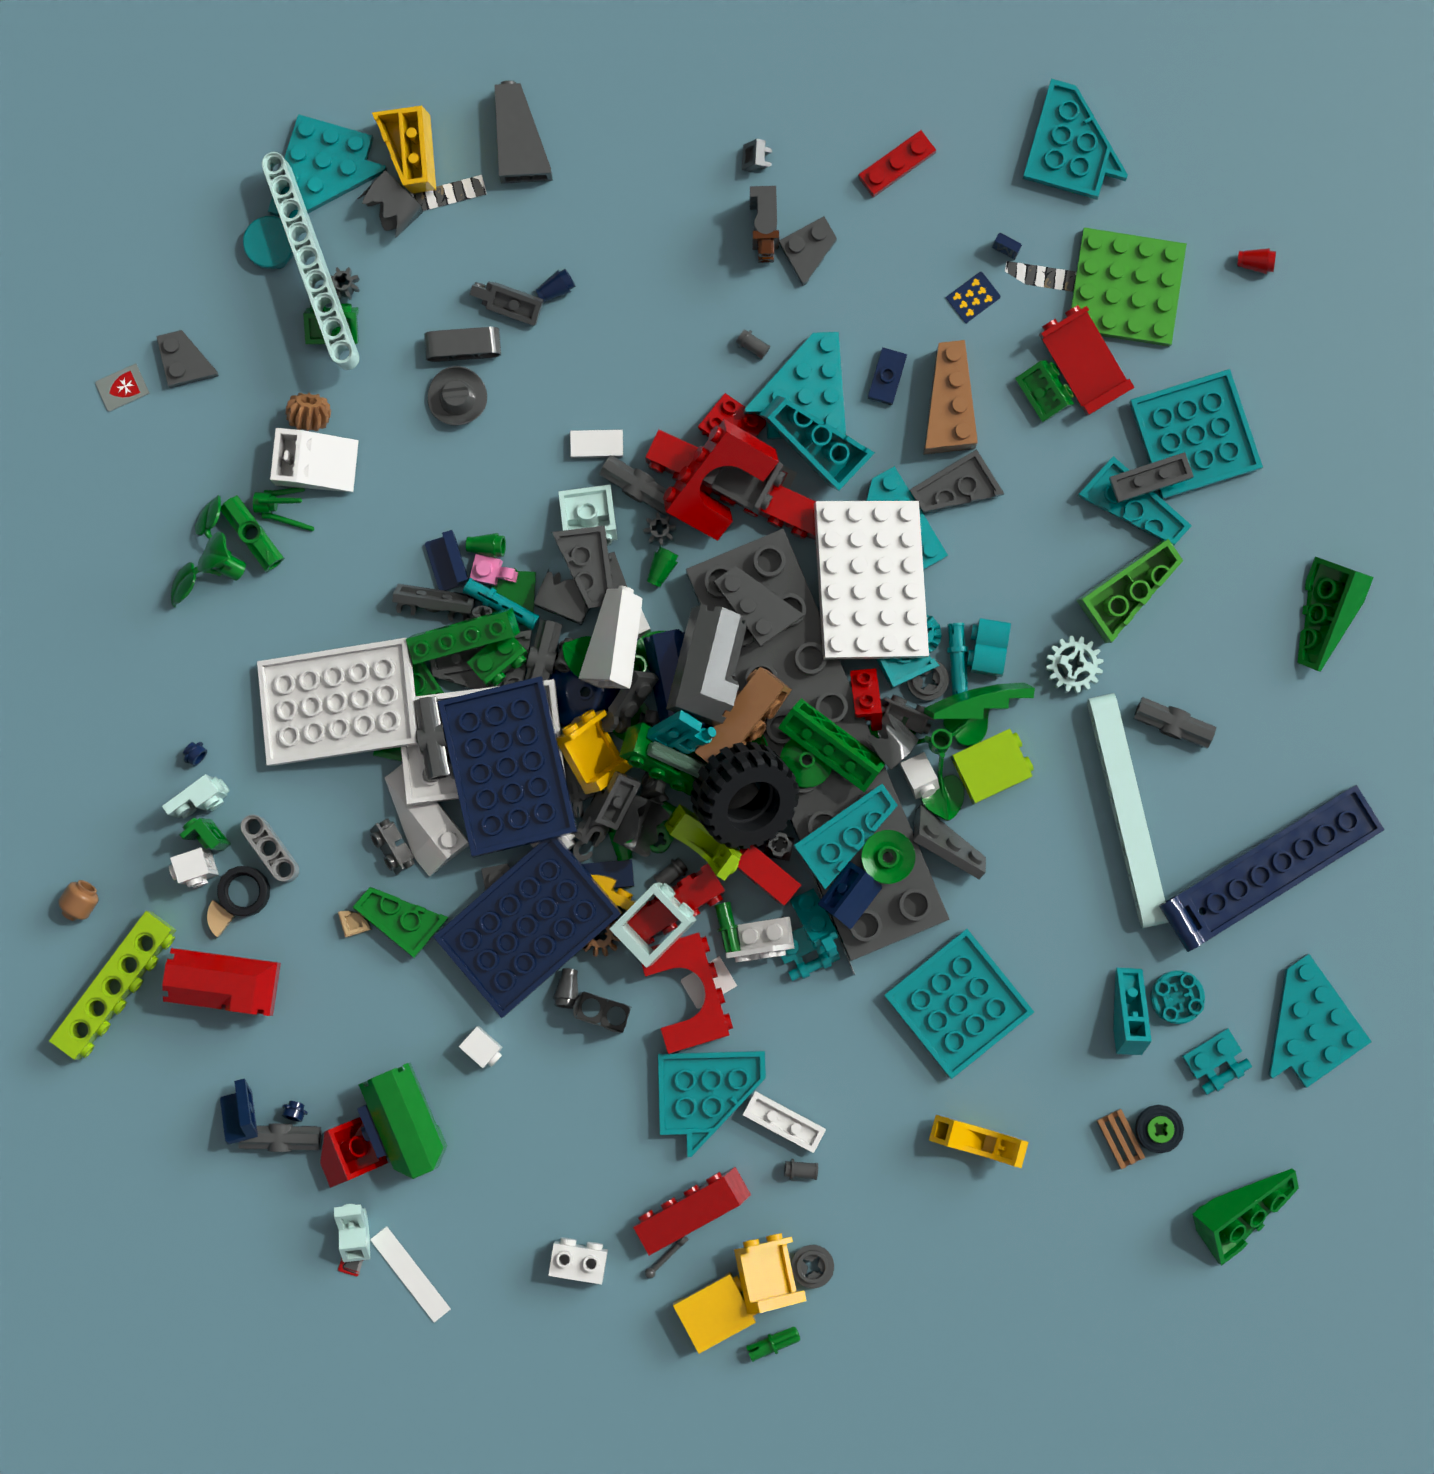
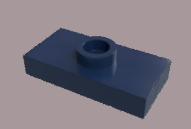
[868,347,907,406]
[357,1104,387,1158]

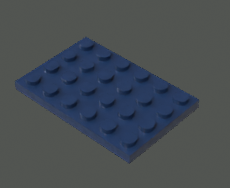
[438,676,578,858]
[433,838,623,1018]

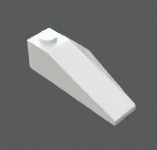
[385,763,469,877]

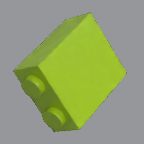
[950,728,1034,805]

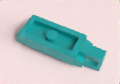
[790,888,839,958]

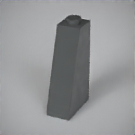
[495,81,553,183]

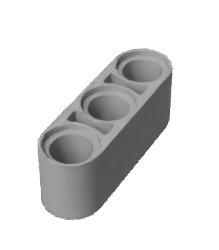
[241,815,299,882]

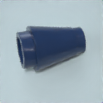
[535,269,576,303]

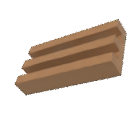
[1096,1109,1145,1170]

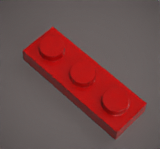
[858,130,936,198]

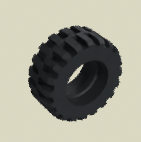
[691,742,799,849]

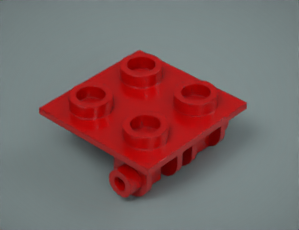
[698,393,766,437]

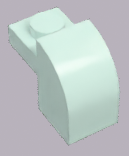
[334,1204,370,1262]

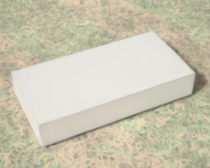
[570,430,623,458]

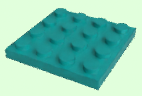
[1129,369,1263,500]
[884,929,1034,1079]

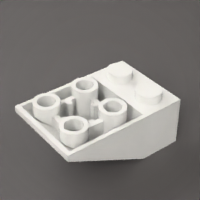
[270,428,359,492]

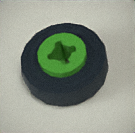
[1135,1105,1184,1153]

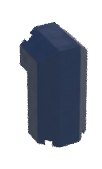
[643,629,714,729]

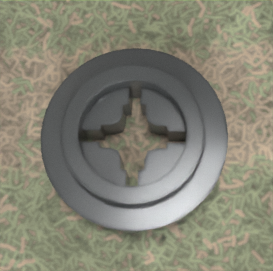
[907,660,949,701]
[791,1244,834,1288]

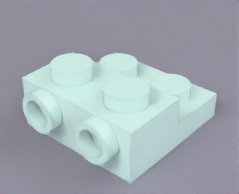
[558,485,618,546]
[162,774,230,818]

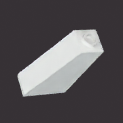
[579,586,643,689]

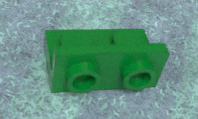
[303,303,359,344]
[1015,360,1074,422]
[467,637,528,687]
[180,818,231,851]

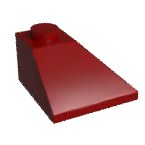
[320,1117,388,1188]

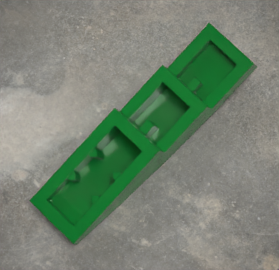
[924,683,1035,719]

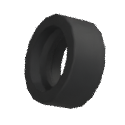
[217,866,270,916]

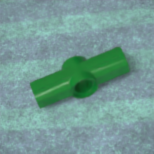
[220,495,285,572]

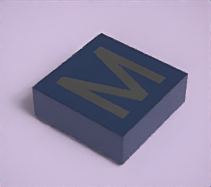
[992,233,1022,260]

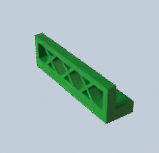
[778,698,885,792]

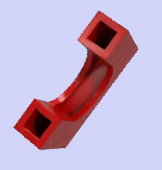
[663,419,779,541]
[641,932,733,1054]

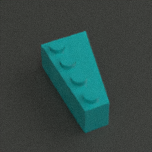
[759,395,875,491]

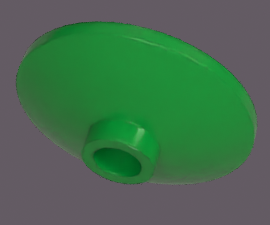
[780,739,832,788]
[861,830,916,884]

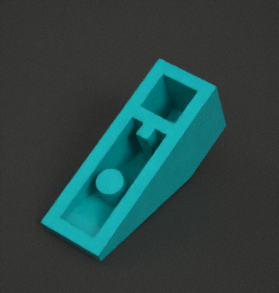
[1113,968,1152,1055]

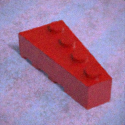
[627,863,725,945]
[633,1167,751,1256]

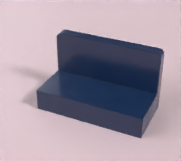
[425,530,469,591]
[818,862,882,929]
[220,1078,258,1145]

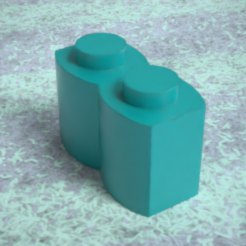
[966,618,1011,677]

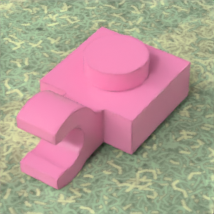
[469,554,518,586]

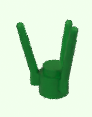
[253,487,314,531]

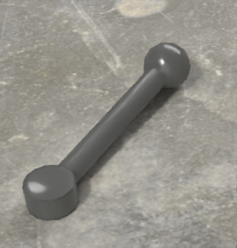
[645,1236,689,1279]

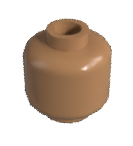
[58,880,99,921]

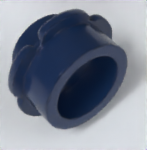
[183,742,207,766]
[282,1101,308,1122]

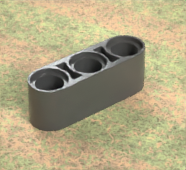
[424,327,501,362]

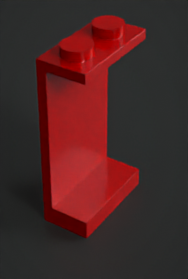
[1039,305,1135,416]

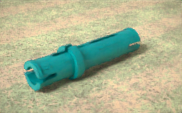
[463,578,540,630]
[947,623,968,696]

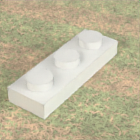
[743,1091,826,1153]

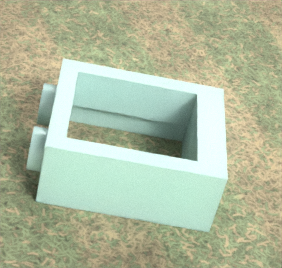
[610,882,697,968]

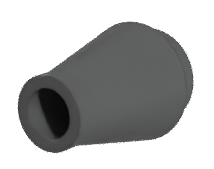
[553,968,579,1009]

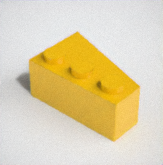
[372,105,436,194]

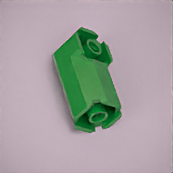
[358,1062,447,1179]

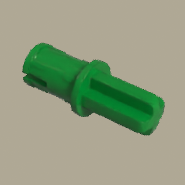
[714,902,741,953]
[746,1327,801,1362]

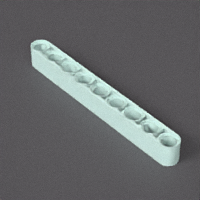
[262,152,359,370]
[1087,693,1169,929]

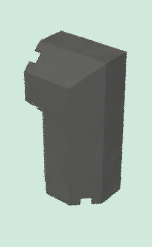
[666,605,747,726]

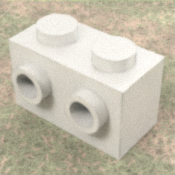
[169,848,219,888]
[548,1237,608,1285]

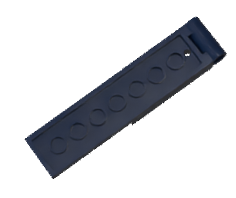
[1159,785,1385,952]

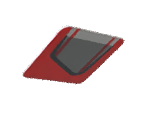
[338,1258,363,1276]

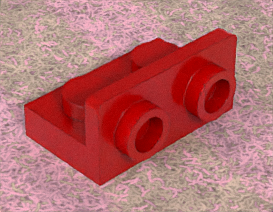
[850,668,882,731]

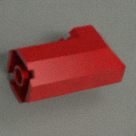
[162,948,281,1016]

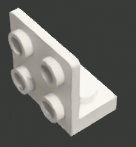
[725,917,795,962]

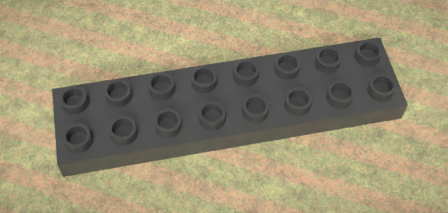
[686,528,950,961]

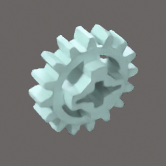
[1045,636,1104,694]

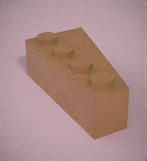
[923,340,978,455]
[695,667,792,763]

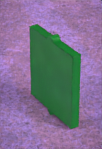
[490,568,536,615]

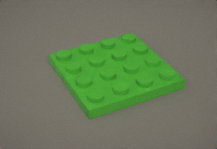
[1071,227,1187,347]

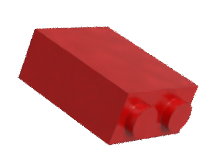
[737,845,801,907]

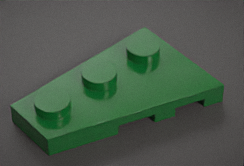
[353,887,449,959]

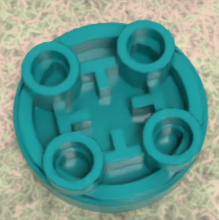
[243,216,294,269]
[1150,971,1205,1024]

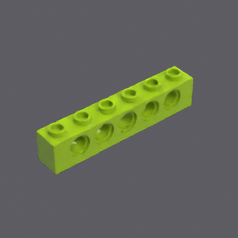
[49,911,176,1060]

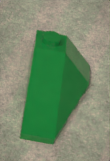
[1297,556,1374,672]
[1192,1168,1299,1266]

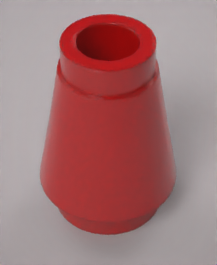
[1237,248,1276,274]

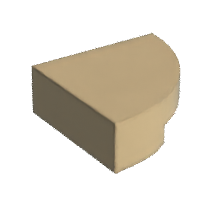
[207,900,235,937]
[338,911,372,938]

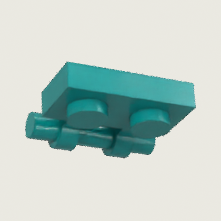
[647,710,716,754]
[781,927,840,981]
[1182,1028,1252,1095]

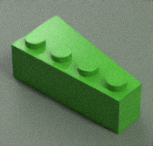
[1076,539,1183,643]

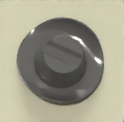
[428,366,487,425]

